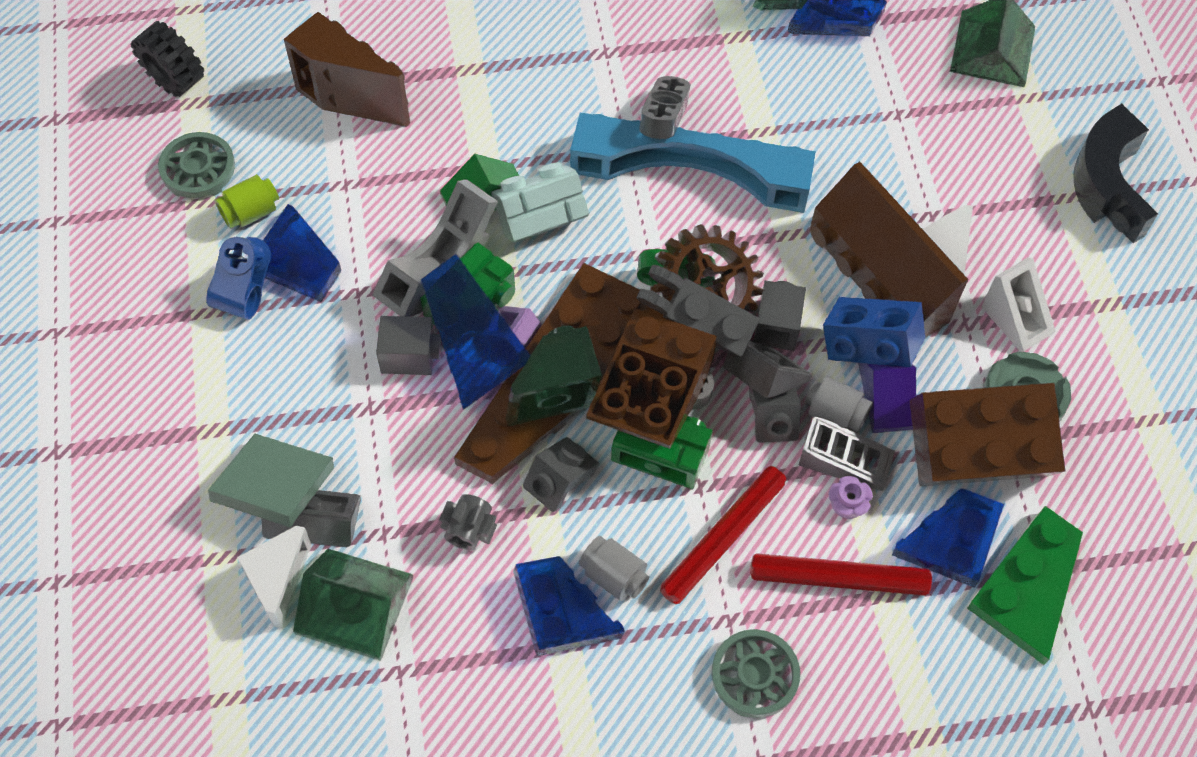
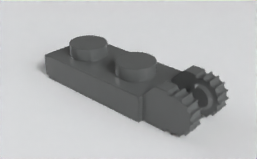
[636,265,760,358]

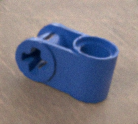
[206,237,271,320]

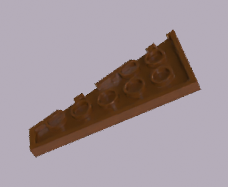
[454,263,663,484]

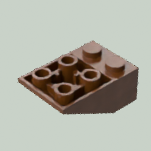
[283,12,410,127]
[586,308,717,449]

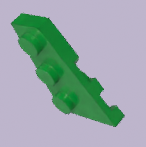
[967,506,1083,665]

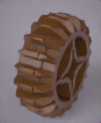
[650,224,764,312]

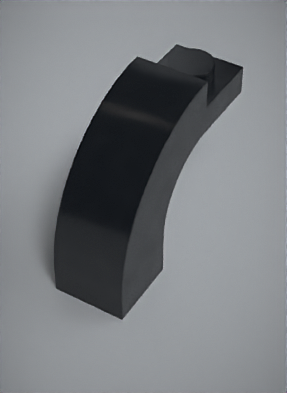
[1073,103,1158,244]

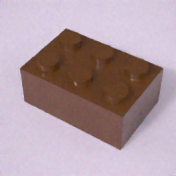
[909,383,1066,487]

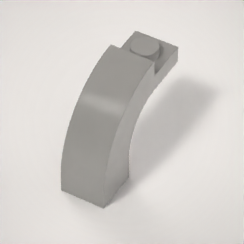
[372,180,498,317]

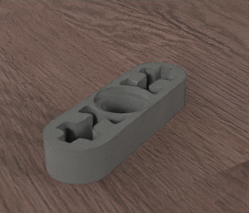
[639,76,691,139]

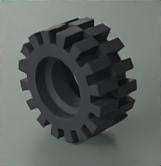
[130,21,205,97]

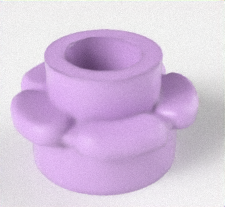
[829,476,873,519]

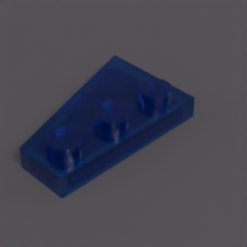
[420,254,534,410]

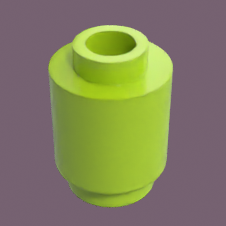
[214,174,279,229]

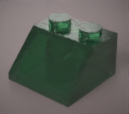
[505,326,602,426]

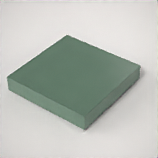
[208,433,334,527]

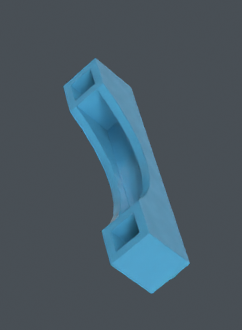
[570,112,816,213]

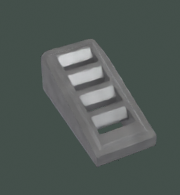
[798,416,895,492]

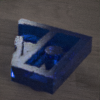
[788,0,887,37]
[256,204,342,302]
[513,556,625,657]

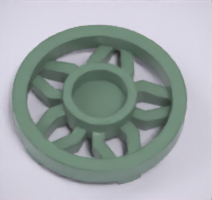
[158,132,235,198]
[711,629,800,718]

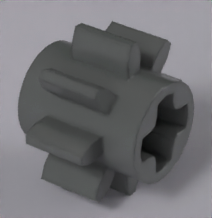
[439,494,497,551]

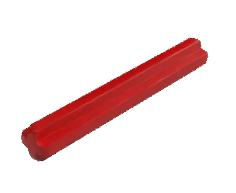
[660,466,786,605]
[750,553,932,596]

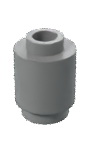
[804,376,873,433]
[579,536,649,601]

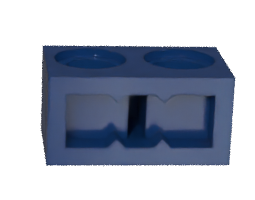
[823,297,925,367]

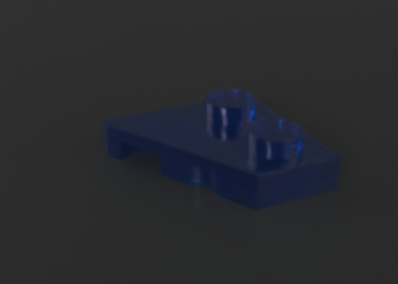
[892,488,1004,588]

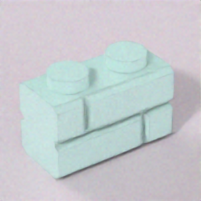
[492,162,589,243]

